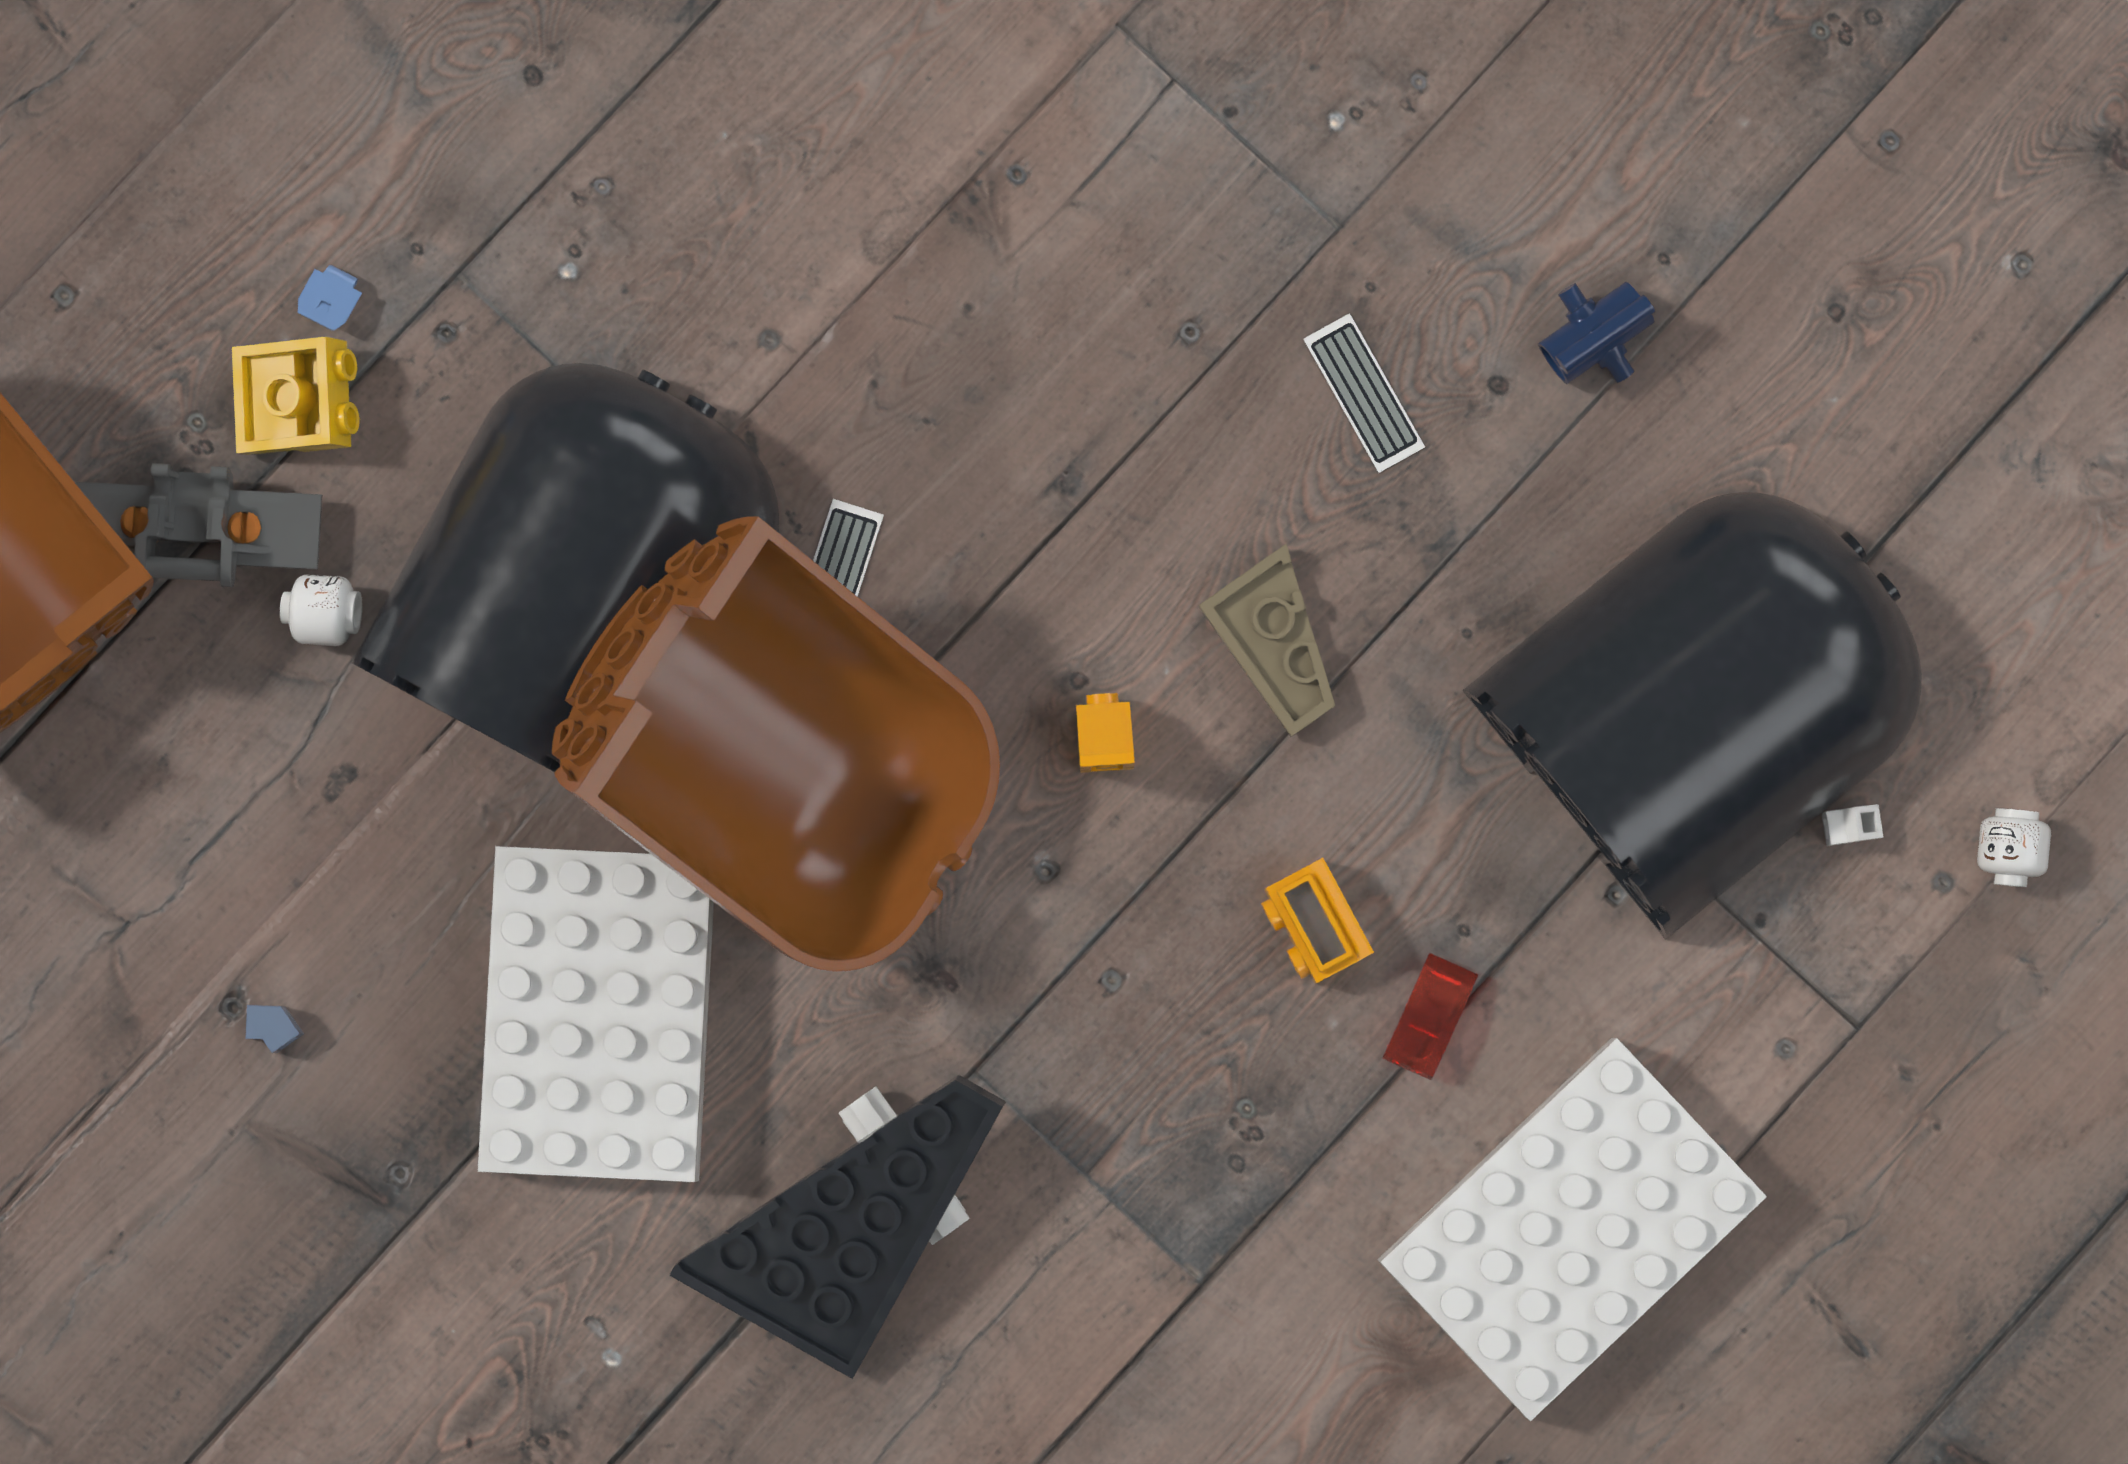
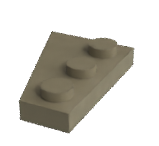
[1198,544,1335,737]

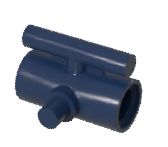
[1538,282,1655,384]

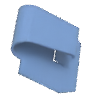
[298,265,362,331]

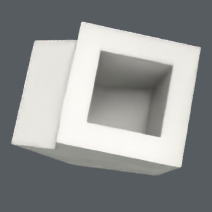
[1822,804,1883,846]

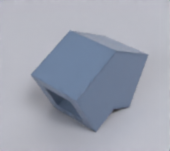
[245,1005,304,1053]

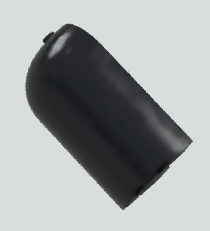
[352,363,779,772]
[1462,492,1922,940]

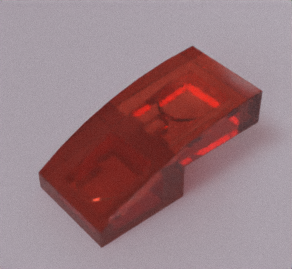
[1382,953,1478,1080]

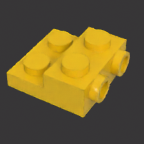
[232,337,360,455]

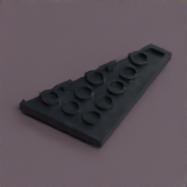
[669,1075,1006,1379]

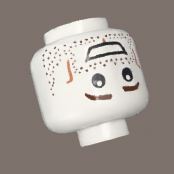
[280,574,362,646]
[1977,808,2051,887]

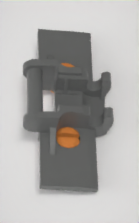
[75,463,323,587]

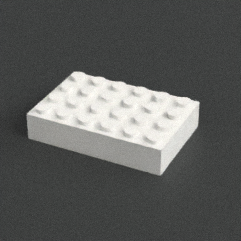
[478,846,714,1182]
[1377,1038,1767,1421]

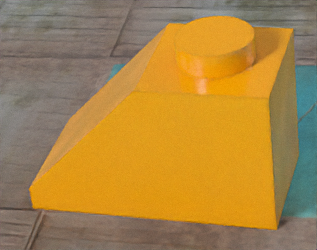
[1076,693,1135,773]

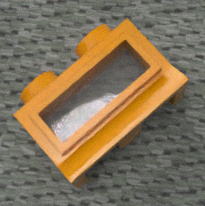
[1261,858,1374,984]

